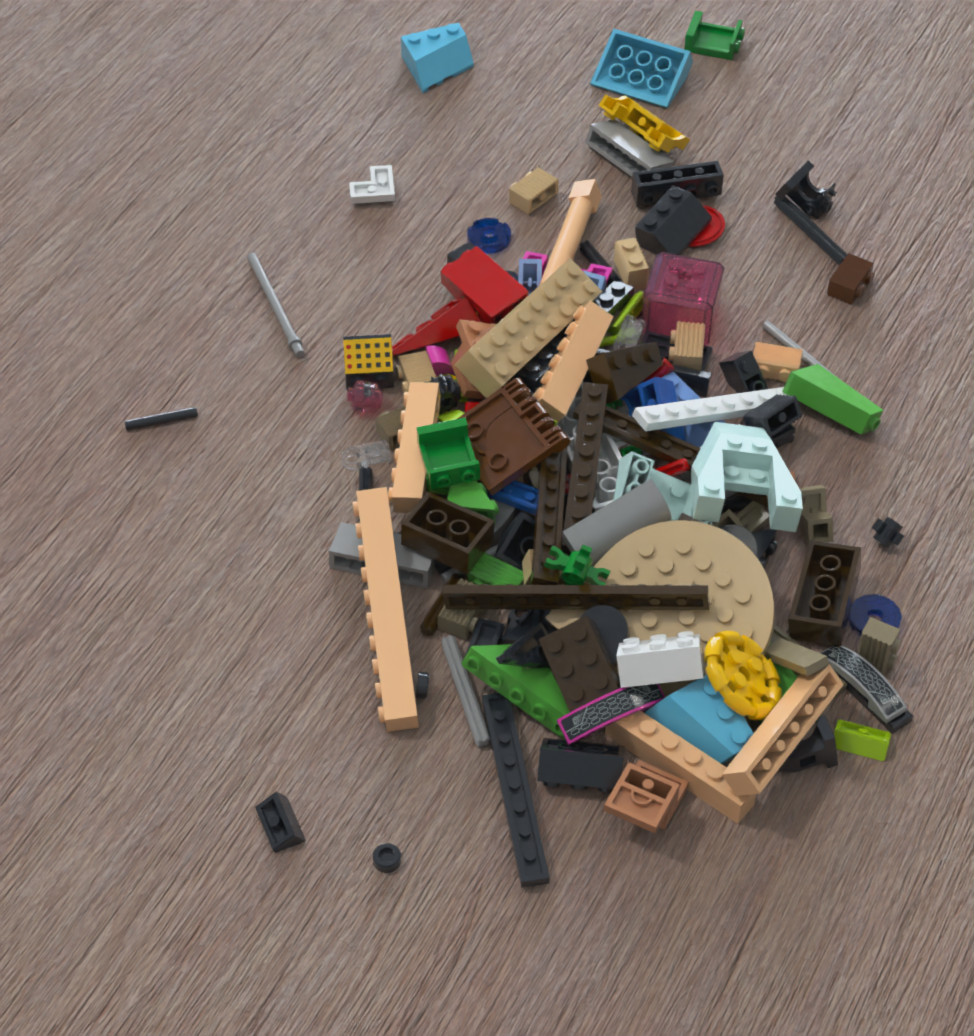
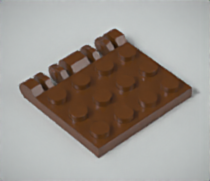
[457,378,570,495]

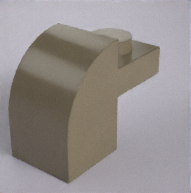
[798,485,834,544]
[712,501,770,533]

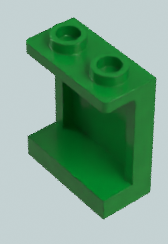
[684,10,745,60]
[416,418,480,489]

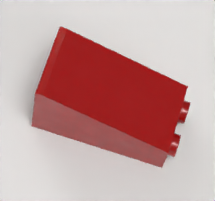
[440,246,529,324]

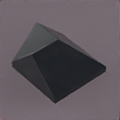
[495,512,562,571]

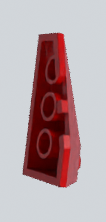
[392,298,481,355]

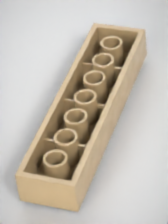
[454,258,602,398]

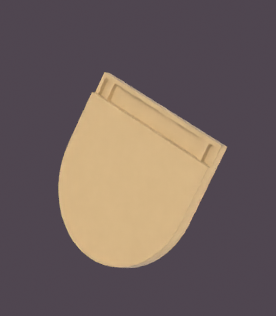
[545,520,775,710]

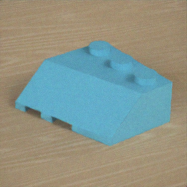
[401,23,474,93]
[644,675,754,764]

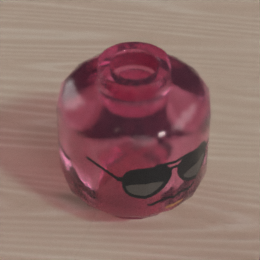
[347,380,383,413]

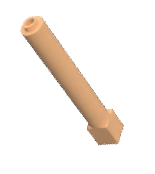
[539,179,602,286]

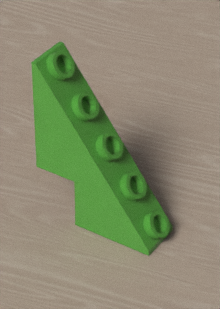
[426,476,499,525]
[461,644,570,740]

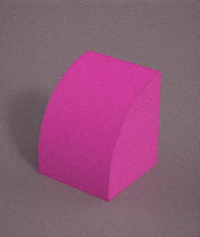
[426,346,455,377]

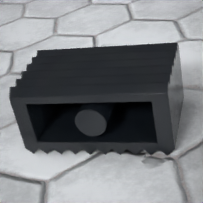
[743,394,802,438]

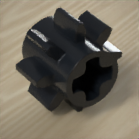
[872,516,904,548]

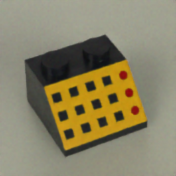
[343,334,394,390]

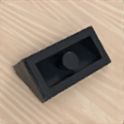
[255,791,306,853]

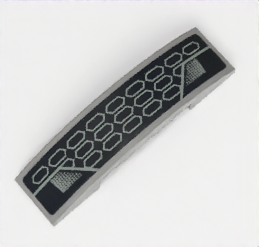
[821,645,907,723]

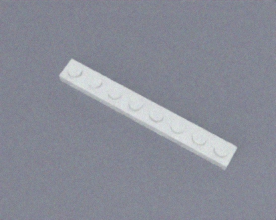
[632,387,786,431]

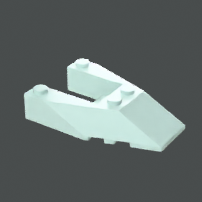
[691,422,803,532]

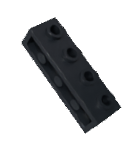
[631,161,724,207]

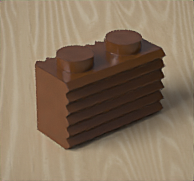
[827,253,875,304]

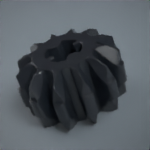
[427,374,462,414]

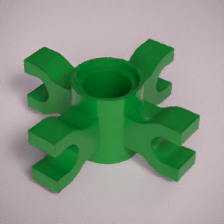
[544,544,611,585]

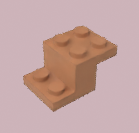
[451,319,497,399]
[604,760,689,833]

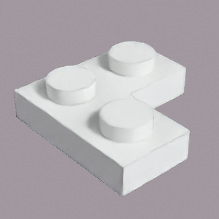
[349,165,395,204]

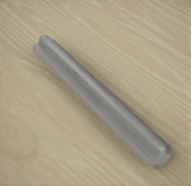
[441,635,490,747]

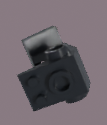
[775,160,837,219]
[778,715,838,772]

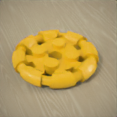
[704,631,782,720]

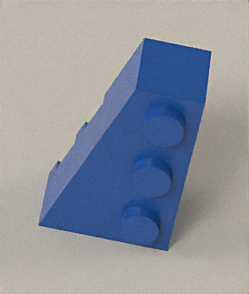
[620,377,686,442]

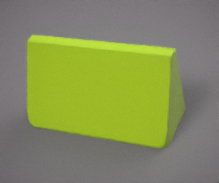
[607,291,646,335]
[834,719,891,761]

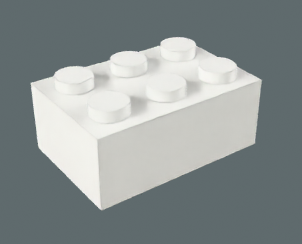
[617,631,704,688]

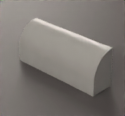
[585,120,674,177]
[562,479,672,567]
[329,522,436,589]

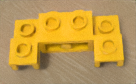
[598,94,690,153]

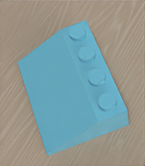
[590,28,693,108]

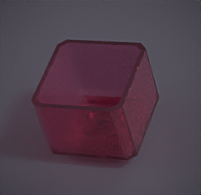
[641,252,725,345]

